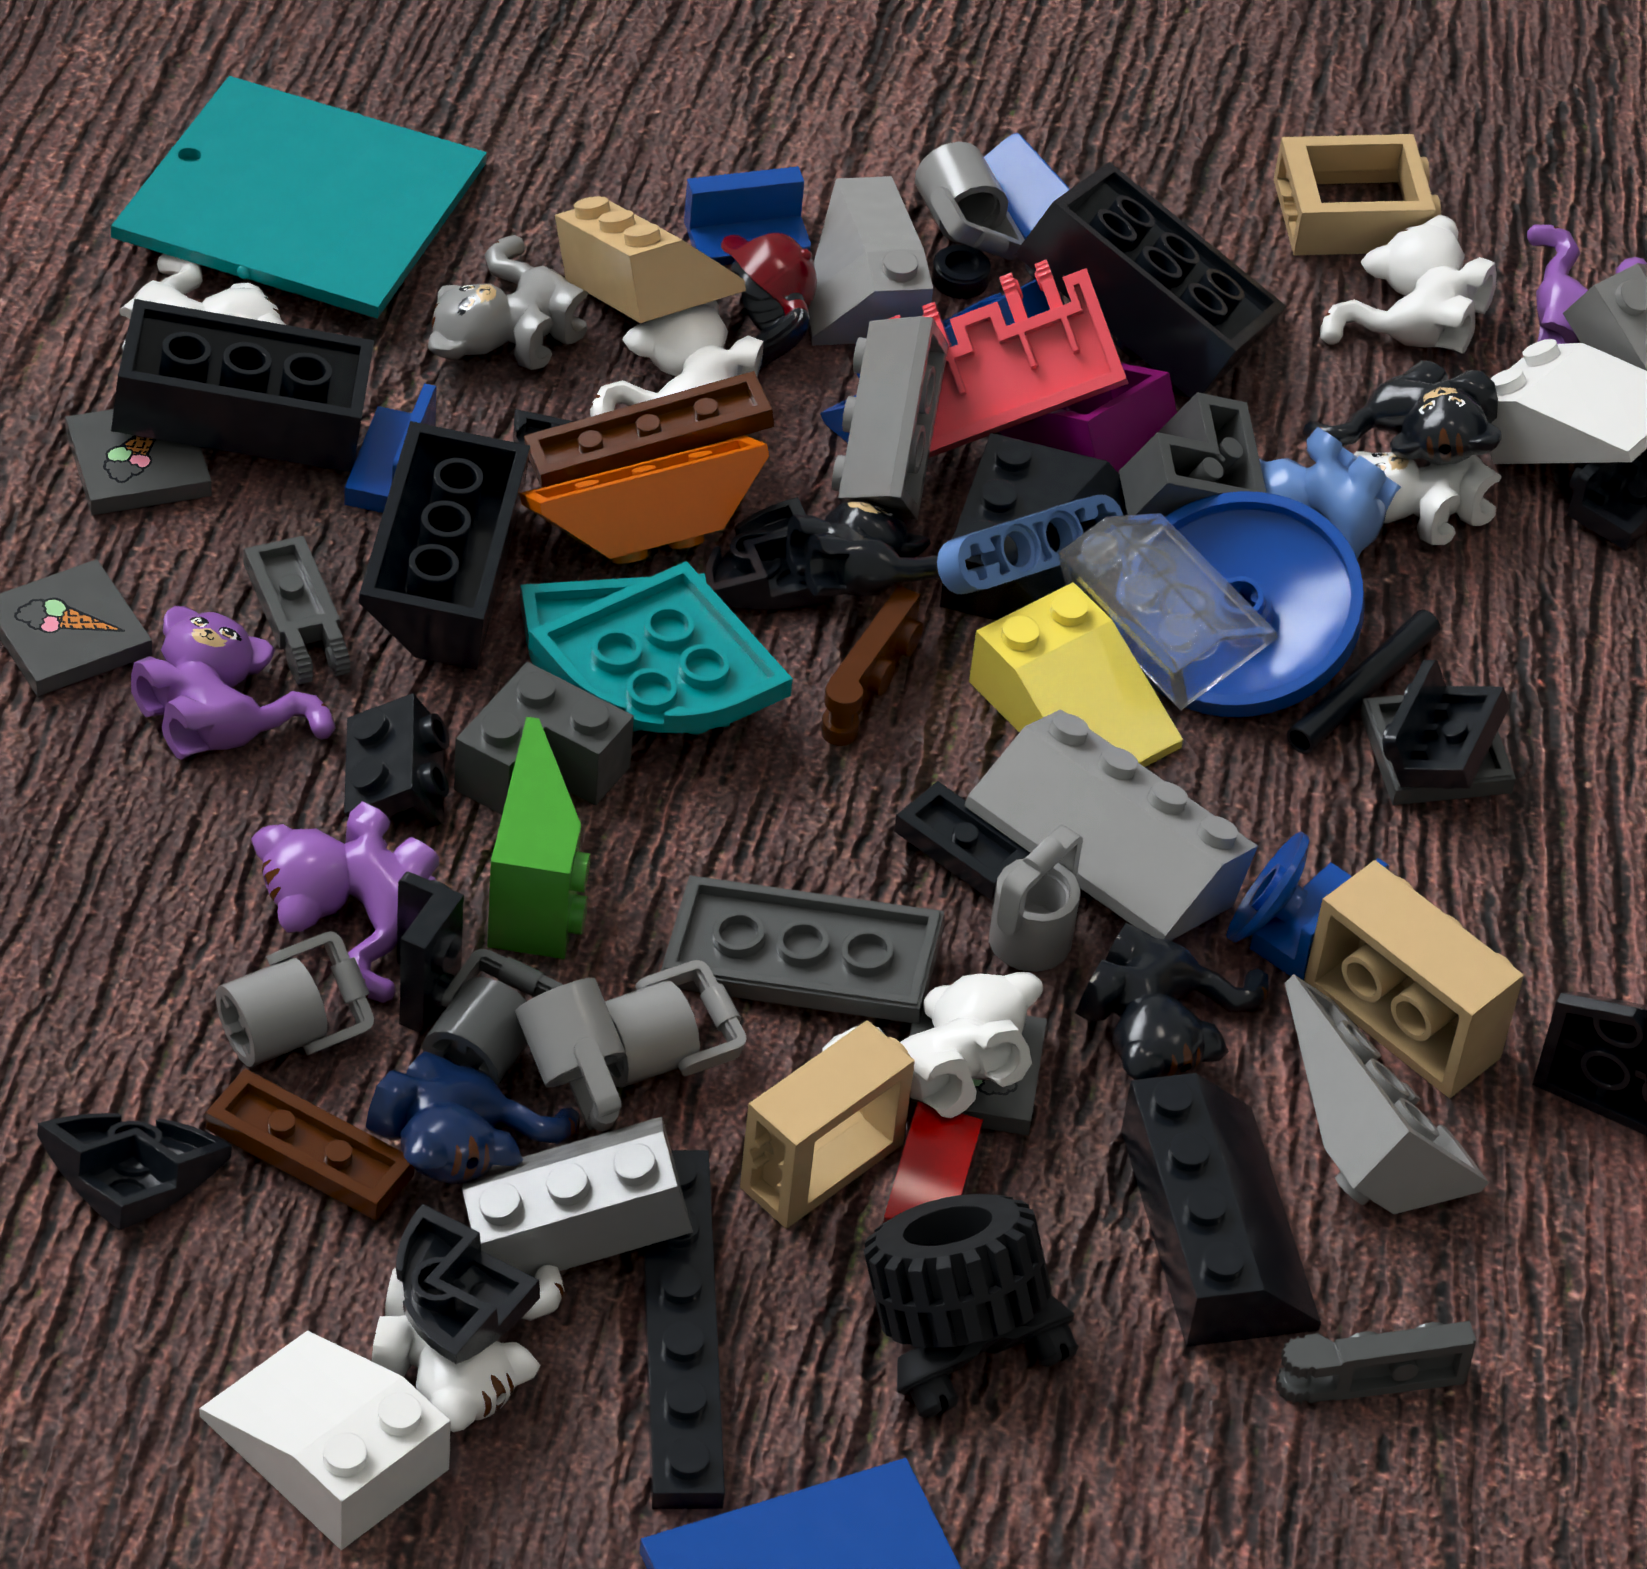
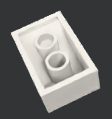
[1489,339,1647,464]
[199,1331,451,1551]

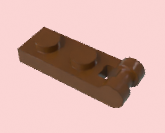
[821,585,924,746]

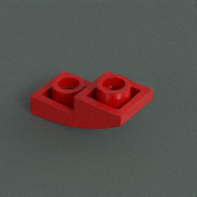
[883,1102,983,1223]

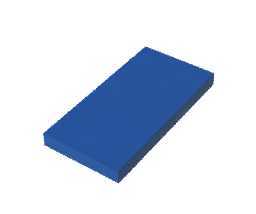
[639,1458,961,1569]

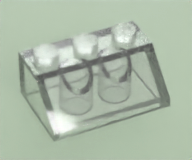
[1058,513,1278,710]

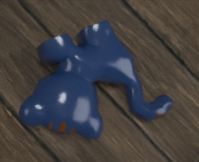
[366,1051,580,1184]

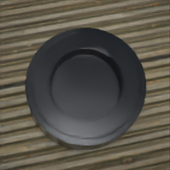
[932,245,991,299]

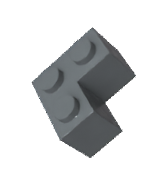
[1119,392,1267,526]
[454,662,634,815]

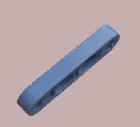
[937,495,1125,594]

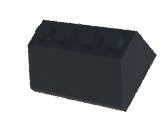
[111,299,374,472]
[358,421,530,670]
[1121,1073,1321,1347]

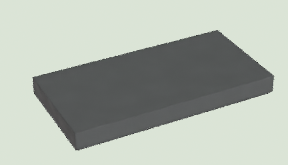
[661,875,945,1024]

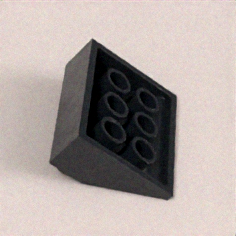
[1014,162,1287,399]

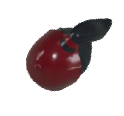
[721,233,817,371]

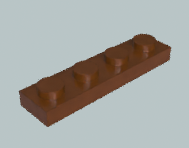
[524,371,774,488]

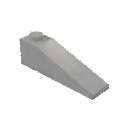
[808,176,933,346]
[1285,974,1489,1214]

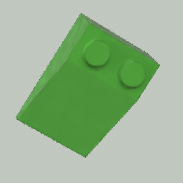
[487,717,591,959]

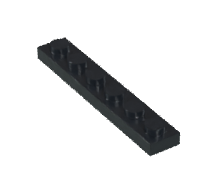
[642,1150,725,1509]

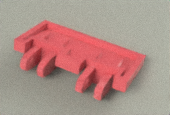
[889,259,1129,458]

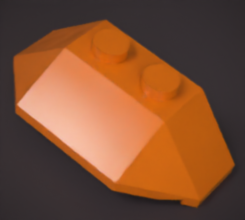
[520,435,769,564]

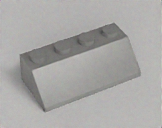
[964,709,1258,941]

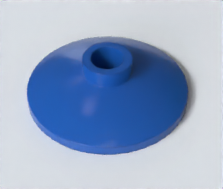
[1226,832,1309,943]

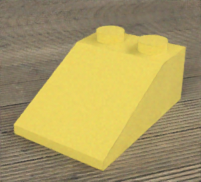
[969,582,1183,767]

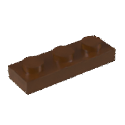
[205,1068,415,1220]

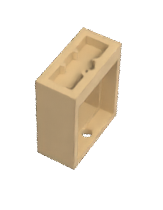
[1274,134,1441,255]
[740,1020,915,1229]

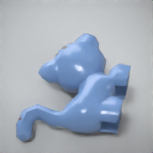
[1259,427,1401,558]

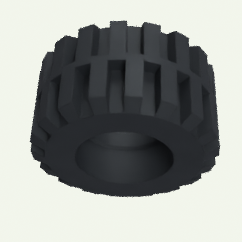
[863,1194,1052,1348]

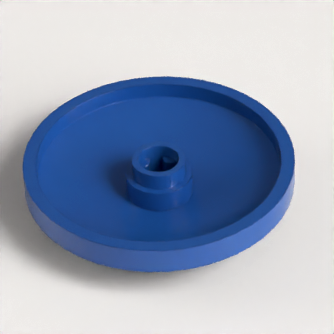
[1116,491,1365,717]

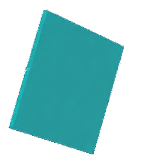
[111,76,487,319]

